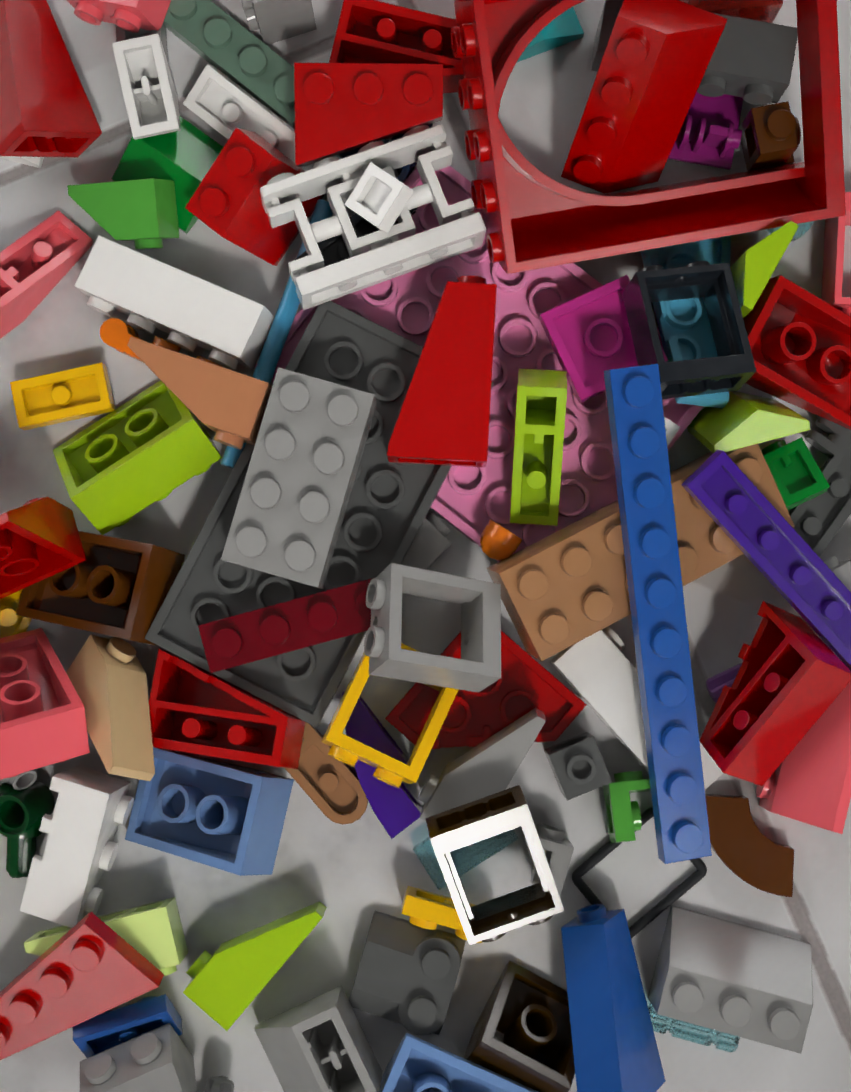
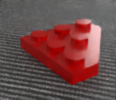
[385,631,587,750]

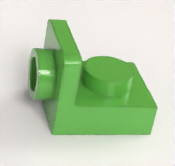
[603,771,651,844]

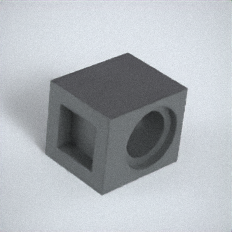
[544,732,612,801]

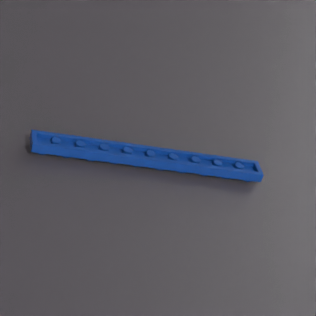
[604,364,712,864]

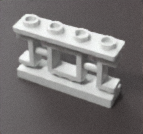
[260,124,487,310]

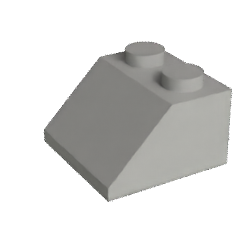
[80,1023,197,1092]

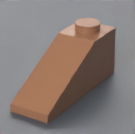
[127,337,272,450]

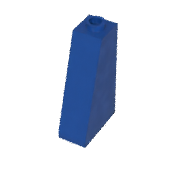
[561,904,666,1092]

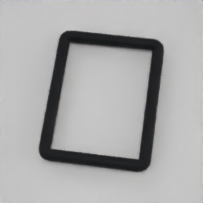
[572,807,707,939]

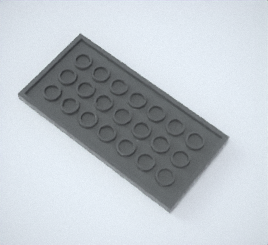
[144,301,494,728]

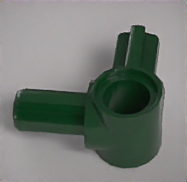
[0,780,55,878]

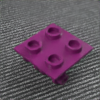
[668,92,744,170]

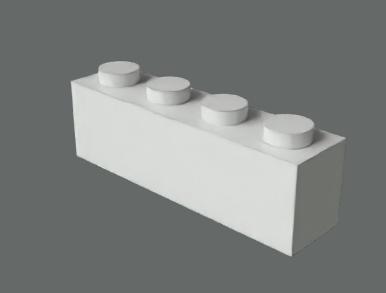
[74,235,274,370]
[550,626,723,790]

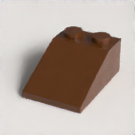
[16,531,185,646]

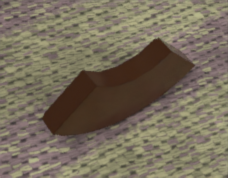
[705,794,794,897]

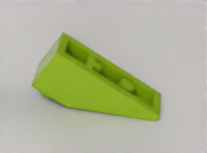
[510,368,567,526]
[183,901,327,1031]

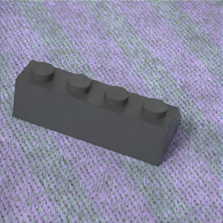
[591,0,798,105]

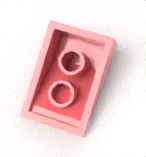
[0,628,90,780]

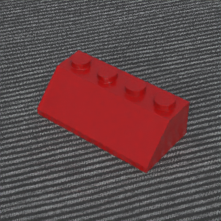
[561,0,728,193]

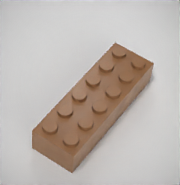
[486,444,795,661]

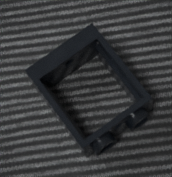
[622,261,756,399]

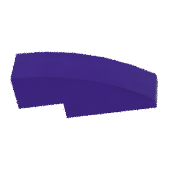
[342,691,422,839]

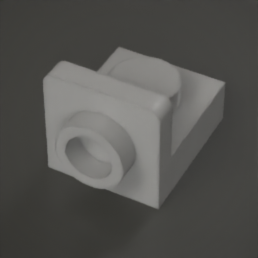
[522,823,574,896]

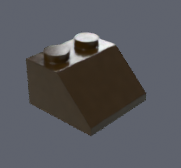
[464,961,575,1092]

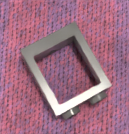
[364,563,501,693]

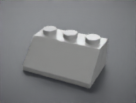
[648,905,813,1054]

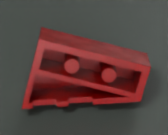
[329,0,464,94]
[699,601,851,786]

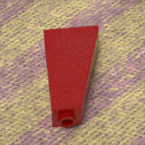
[0,0,102,158]
[387,275,497,468]

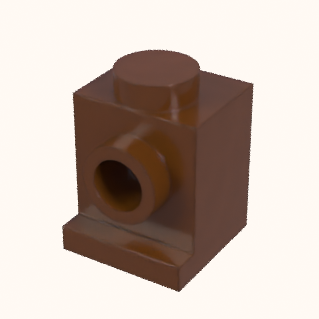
[739,101,801,171]

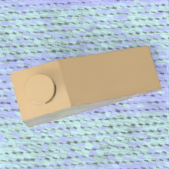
[66,635,155,781]

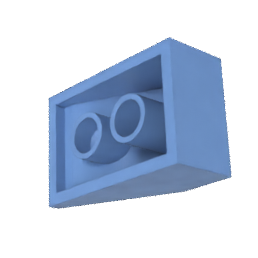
[125,747,294,876]

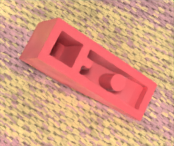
[0,210,93,339]

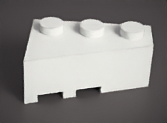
[20,765,134,928]

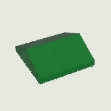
[111,116,223,234]

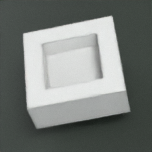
[344,162,414,234]

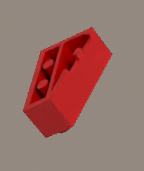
[294,63,443,168]
[149,649,305,769]

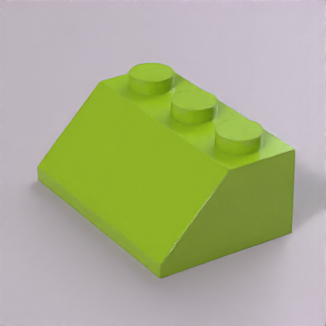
[53,380,222,535]

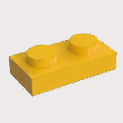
[10,362,116,430]
[401,886,496,943]

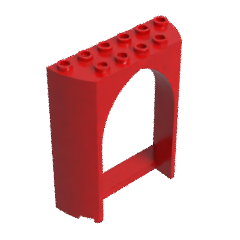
[451,0,846,274]

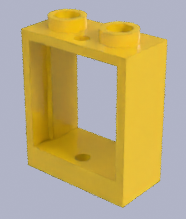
[321,643,459,788]

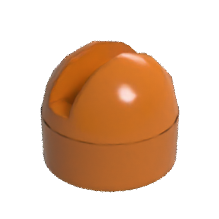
[480,519,522,560]

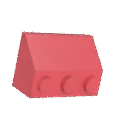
[756,681,851,834]

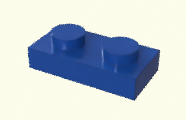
[73,994,183,1058]

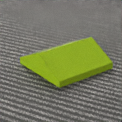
[730,221,800,318]
[687,391,811,453]

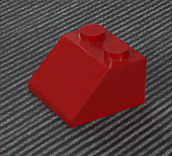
[185,127,325,266]

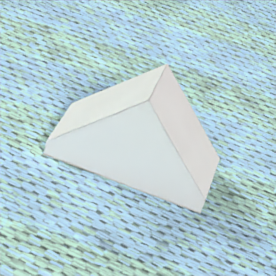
[112,33,181,140]

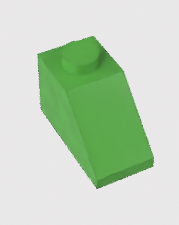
[67,178,179,250]

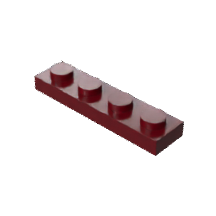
[198,577,376,673]

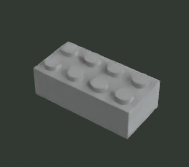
[221,367,377,589]

